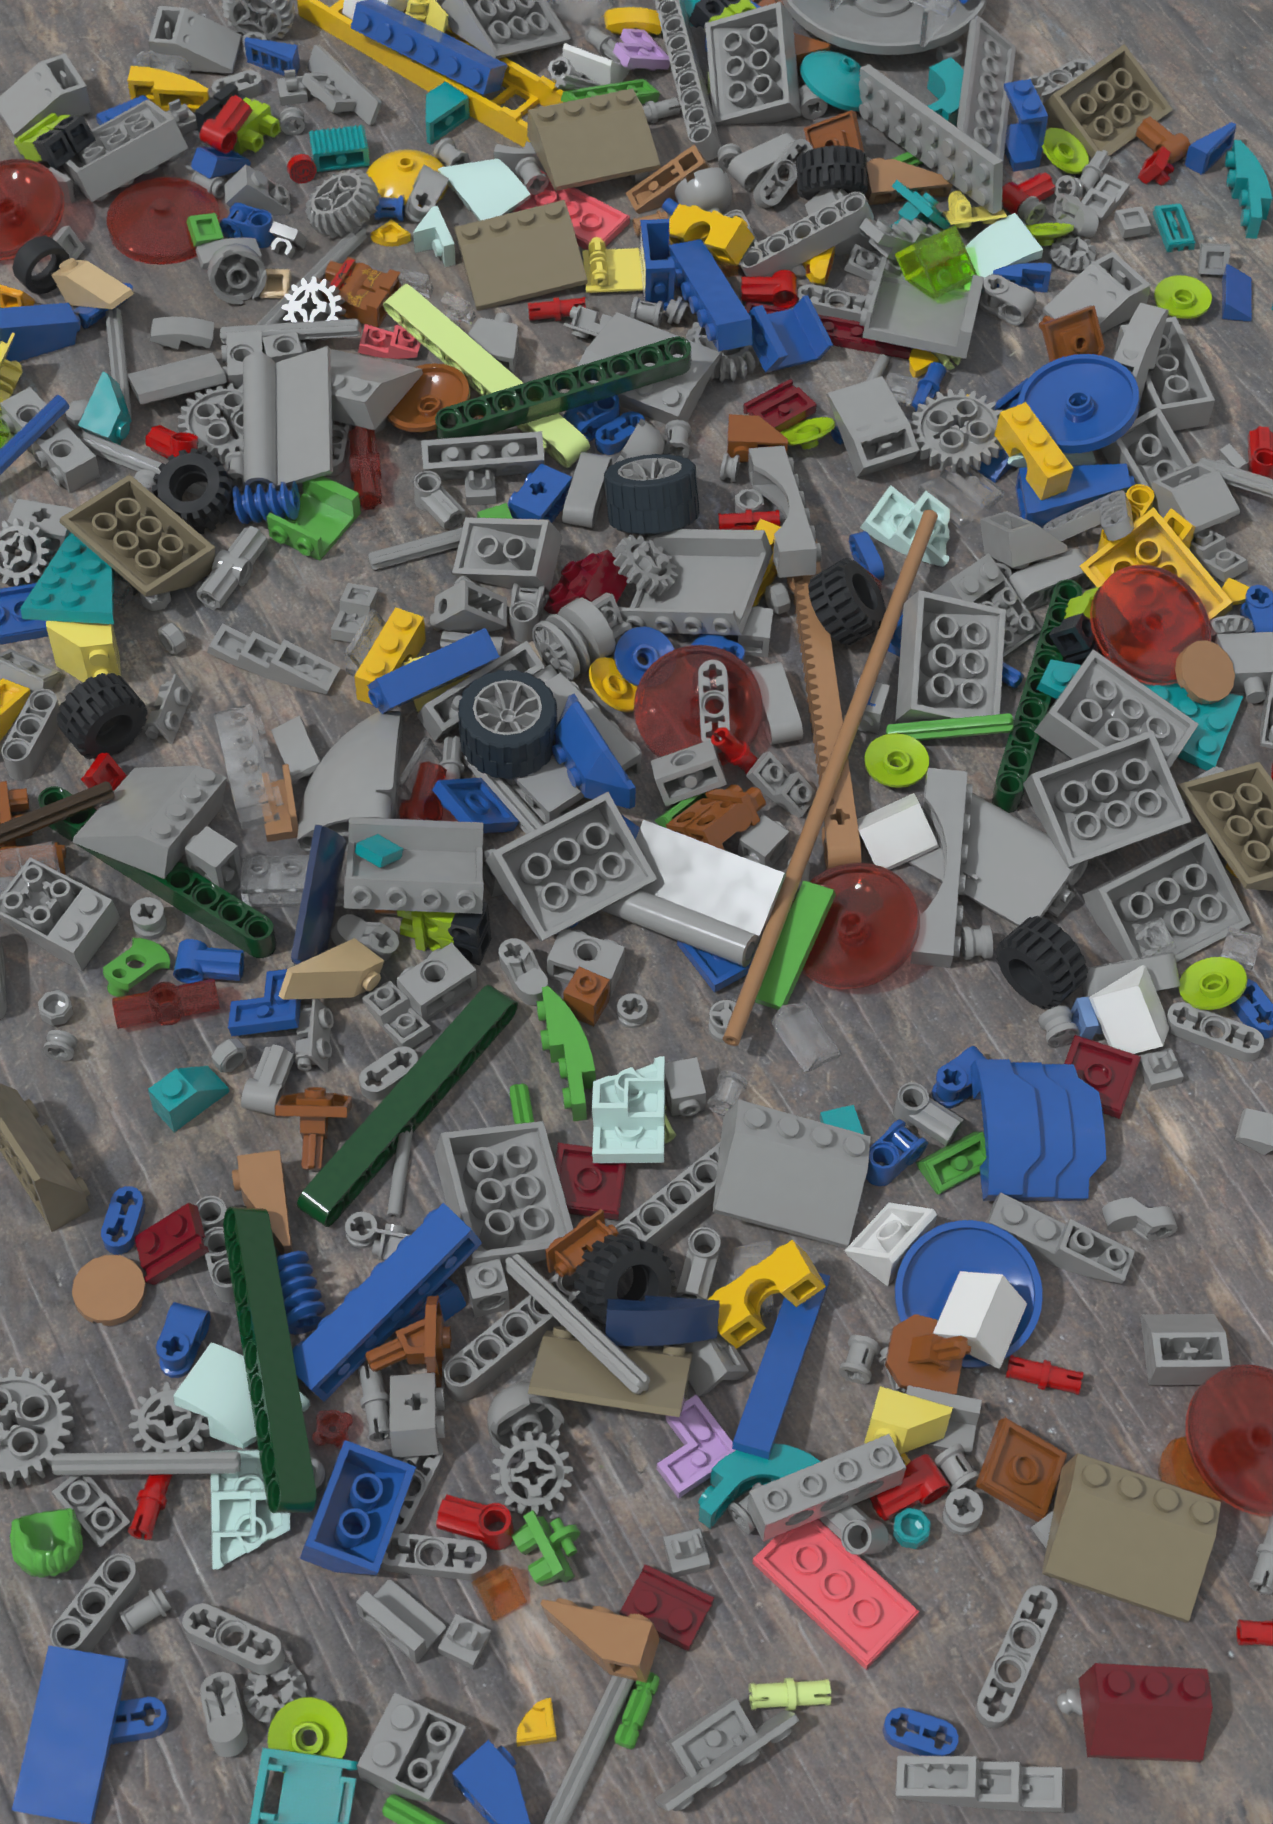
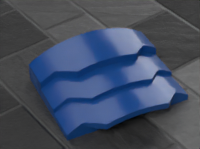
[970,1059,1106,1201]

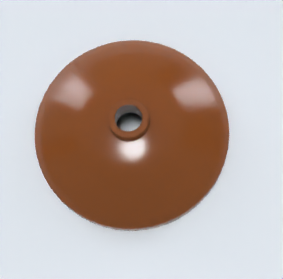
[386,363,470,433]

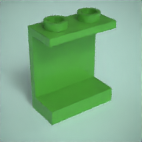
[267,476,361,561]

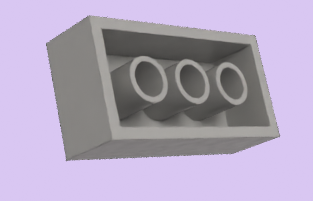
[1115,316,1215,431]

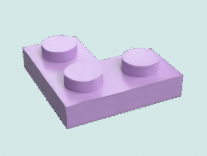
[613,28,670,71]
[657,1395,736,1499]

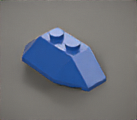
[552,693,636,809]

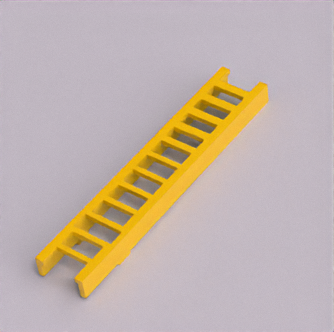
[297,0,563,148]

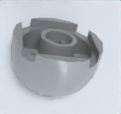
[675,167,733,214]
[207,243,267,304]
[615,418,665,463]
[487,1382,564,1457]

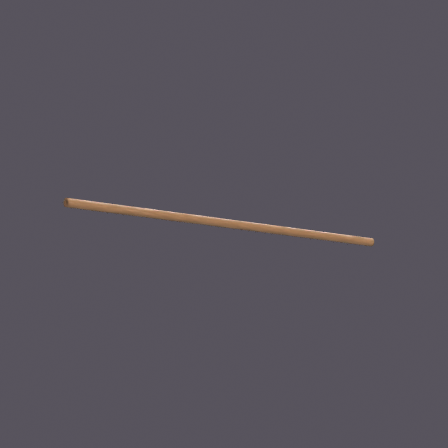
[723,510,938,1046]

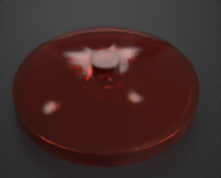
[0,159,65,261]
[107,177,221,265]
[1090,565,1211,686]
[634,645,763,766]
[790,863,920,990]
[1185,1364,1273,1516]

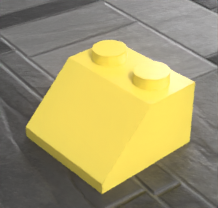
[46,621,121,682]

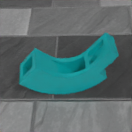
[927,57,964,127]
[698,1443,821,1529]

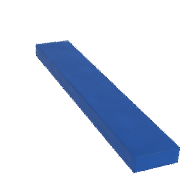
[732,1272,830,1459]

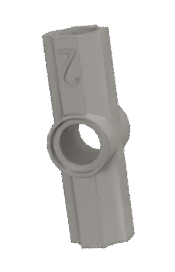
[196,526,268,610]

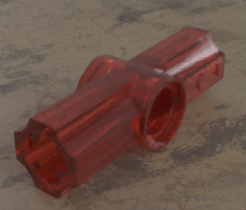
[349,426,382,510]
[399,761,447,821]
[112,979,220,1029]

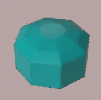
[893,1508,931,1549]

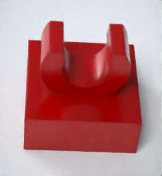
[1138,146,1174,186]
[81,753,127,792]

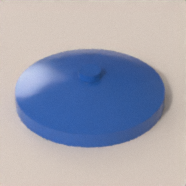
[1018,354,1140,454]
[895,1220,1043,1369]

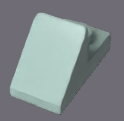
[413,206,456,267]

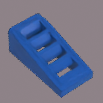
[244,37,300,76]
[1185,122,1236,175]
[191,147,251,178]

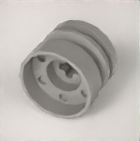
[532,598,616,681]

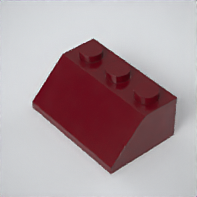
[1078,1663,1213,1762]

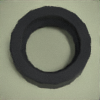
[12,236,70,294]

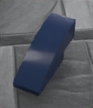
[605,1296,720,1346]

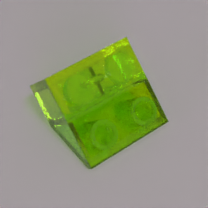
[895,225,978,299]

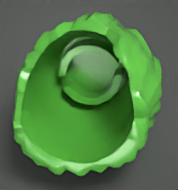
[10,1508,83,1578]

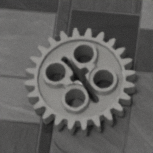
[178,383,243,464]
[910,389,1004,473]
[0,1367,75,1488]

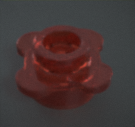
[312,1410,353,1448]

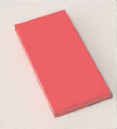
[513,170,630,250]
[752,1519,919,1670]

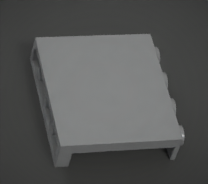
[859,257,984,359]
[619,529,773,635]
[503,672,642,825]
[344,817,484,914]

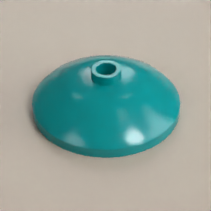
[800,51,862,111]

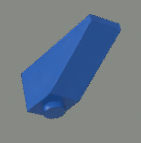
[452,1740,530,1824]

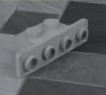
[301,45,382,125]
[655,1697,799,1812]

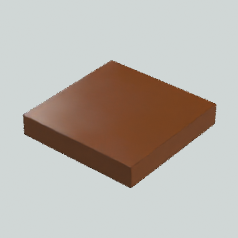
[975,1417,1067,1522]

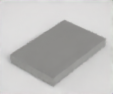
[127,353,227,405]

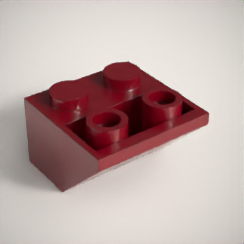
[544,550,628,615]

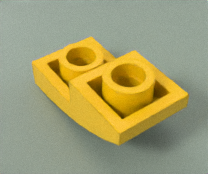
[604,7,662,35]

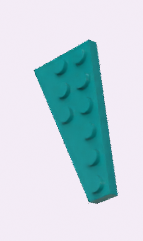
[20,532,114,624]
[1037,659,1244,771]

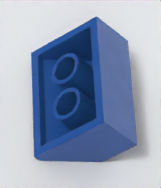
[299,1440,416,1575]

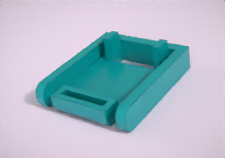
[250,1748,358,1824]

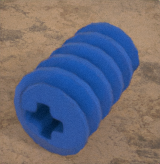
[232,481,300,524]
[277,1251,326,1335]

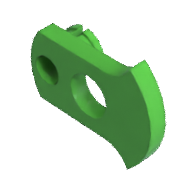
[103,938,170,997]

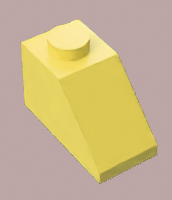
[864,1386,953,1454]

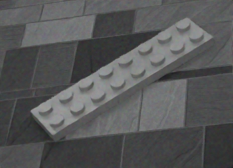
[957,15,1016,160]
[859,64,1003,214]

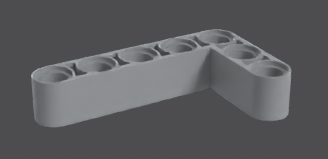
[724,192,874,277]

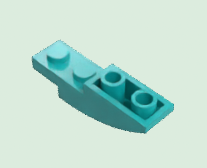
[1225,139,1272,239]

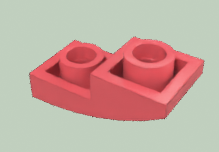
[357,324,421,359]

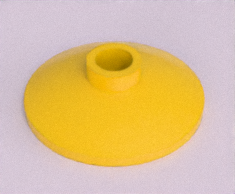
[589,657,643,712]

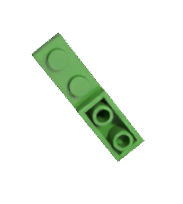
[536,986,596,1121]

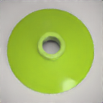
[1042,128,1089,174]
[1025,223,1074,246]
[1154,275,1212,319]
[780,417,835,449]
[864,733,929,788]
[1178,957,1248,1010]
[268,1697,348,1773]

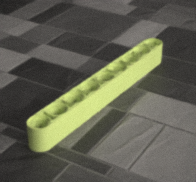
[383,284,590,468]

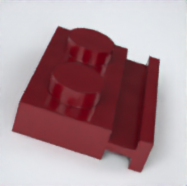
[743,379,817,432]
[134,1203,209,1285]
[619,1564,714,1652]

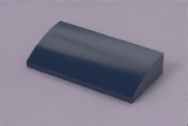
[291,824,347,965]

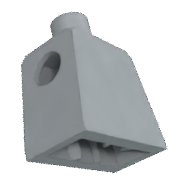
[468,313,519,375]
[430,580,507,634]
[1215,632,1273,703]

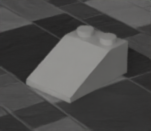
[1101,406,1193,508]
[452,517,563,592]

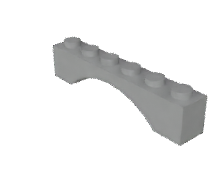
[748,446,821,578]
[910,768,973,968]

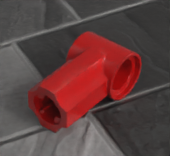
[200,95,253,154]
[1002,172,1055,218]
[741,270,798,309]
[145,425,198,458]
[1248,426,1273,479]
[869,1454,950,1522]
[436,1495,515,1550]

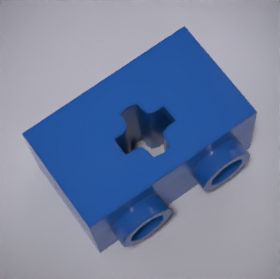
[508,463,572,523]

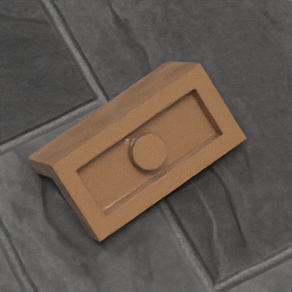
[258,764,298,842]

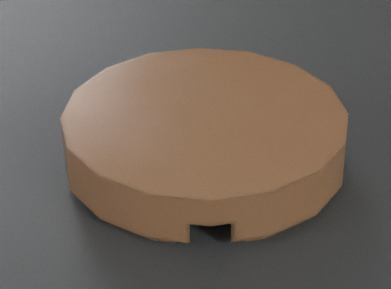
[1175,640,1235,704]
[72,1255,147,1326]

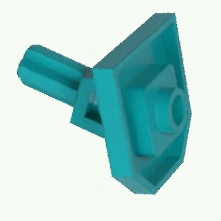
[891,180,950,231]

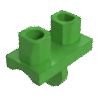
[512,1510,581,1586]

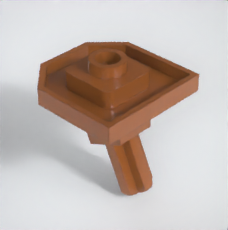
[804,110,864,152]
[1039,305,1105,362]
[275,1087,352,1171]
[366,1296,452,1387]
[885,1314,971,1395]

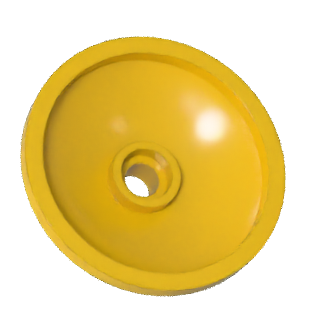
[366,149,448,207]

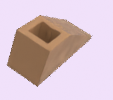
[540,1598,660,1683]

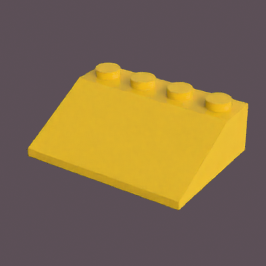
[1079,507,1233,653]

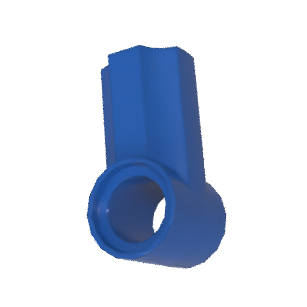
[173,939,245,984]

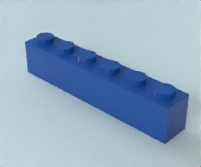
[350,0,507,95]
[665,239,753,352]
[292,1203,483,1402]

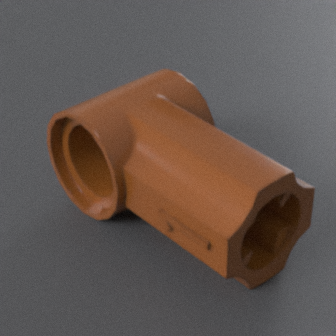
[1136,116,1191,165]

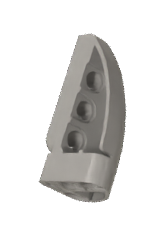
[297,711,403,853]

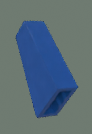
[0,303,81,362]
[1015,463,1135,529]
[367,628,500,714]

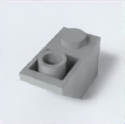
[224,165,291,216]

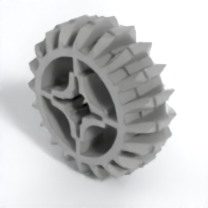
[222,0,295,41]
[305,168,380,239]
[686,322,760,383]

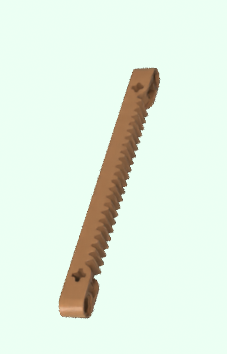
[786,539,861,870]

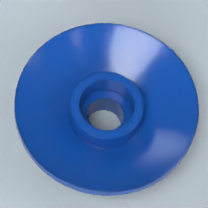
[614,627,676,688]

